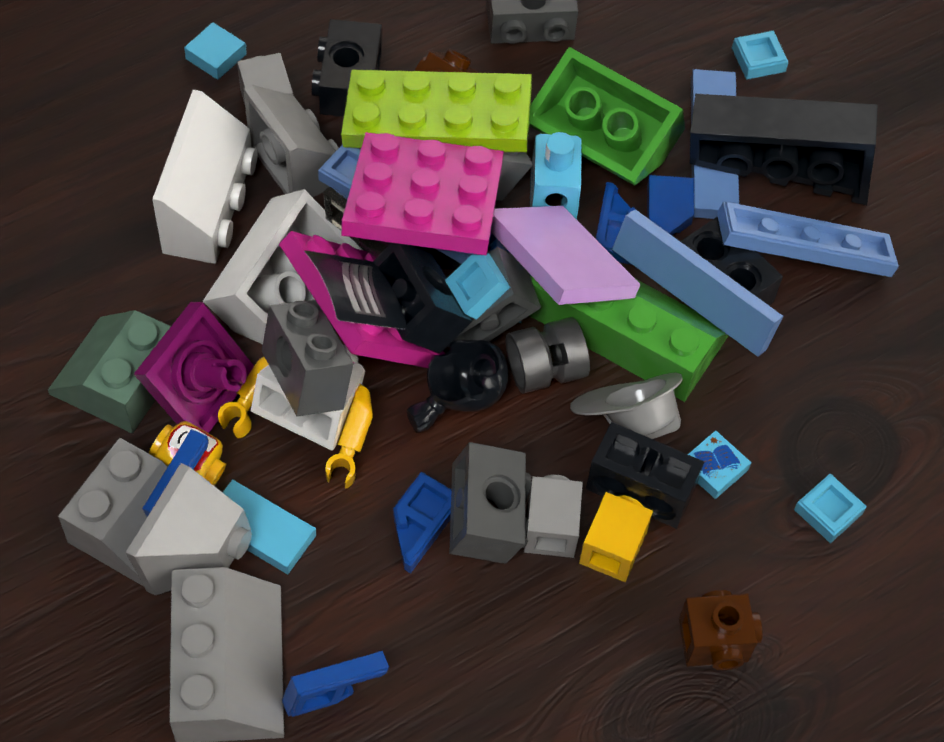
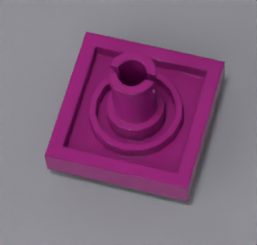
[134,302,254,433]

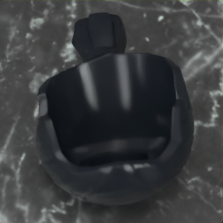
[407,340,508,433]

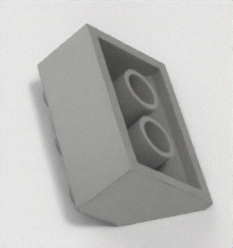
[170,567,284,742]

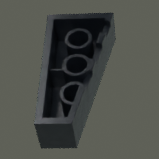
[690,94,878,205]

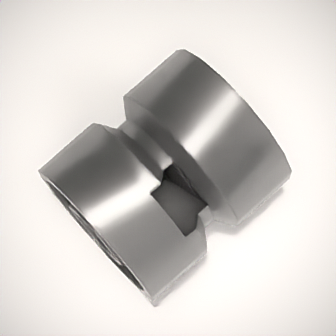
[506,317,590,394]

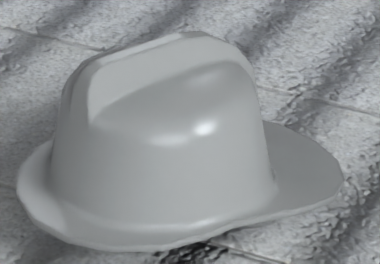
[570,372,683,439]

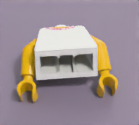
[218,345,373,488]

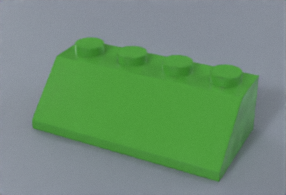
[529,276,729,402]

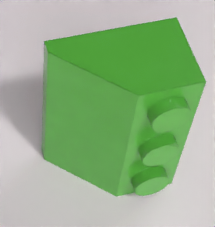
[529,47,685,186]

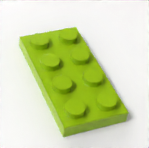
[341,70,532,152]

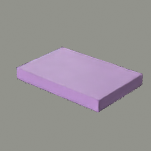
[491,206,640,305]

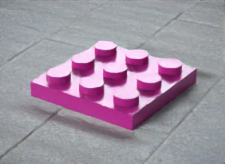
[341,132,504,256]
[279,231,445,368]

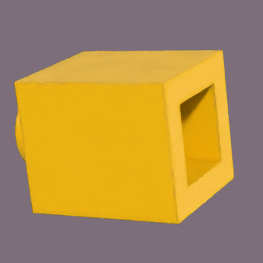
[579,492,653,583]

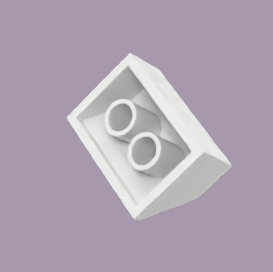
[152,90,258,264]
[203,189,362,344]

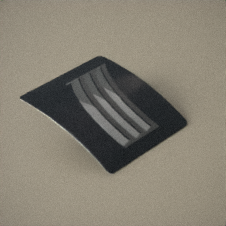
[304,250,407,330]

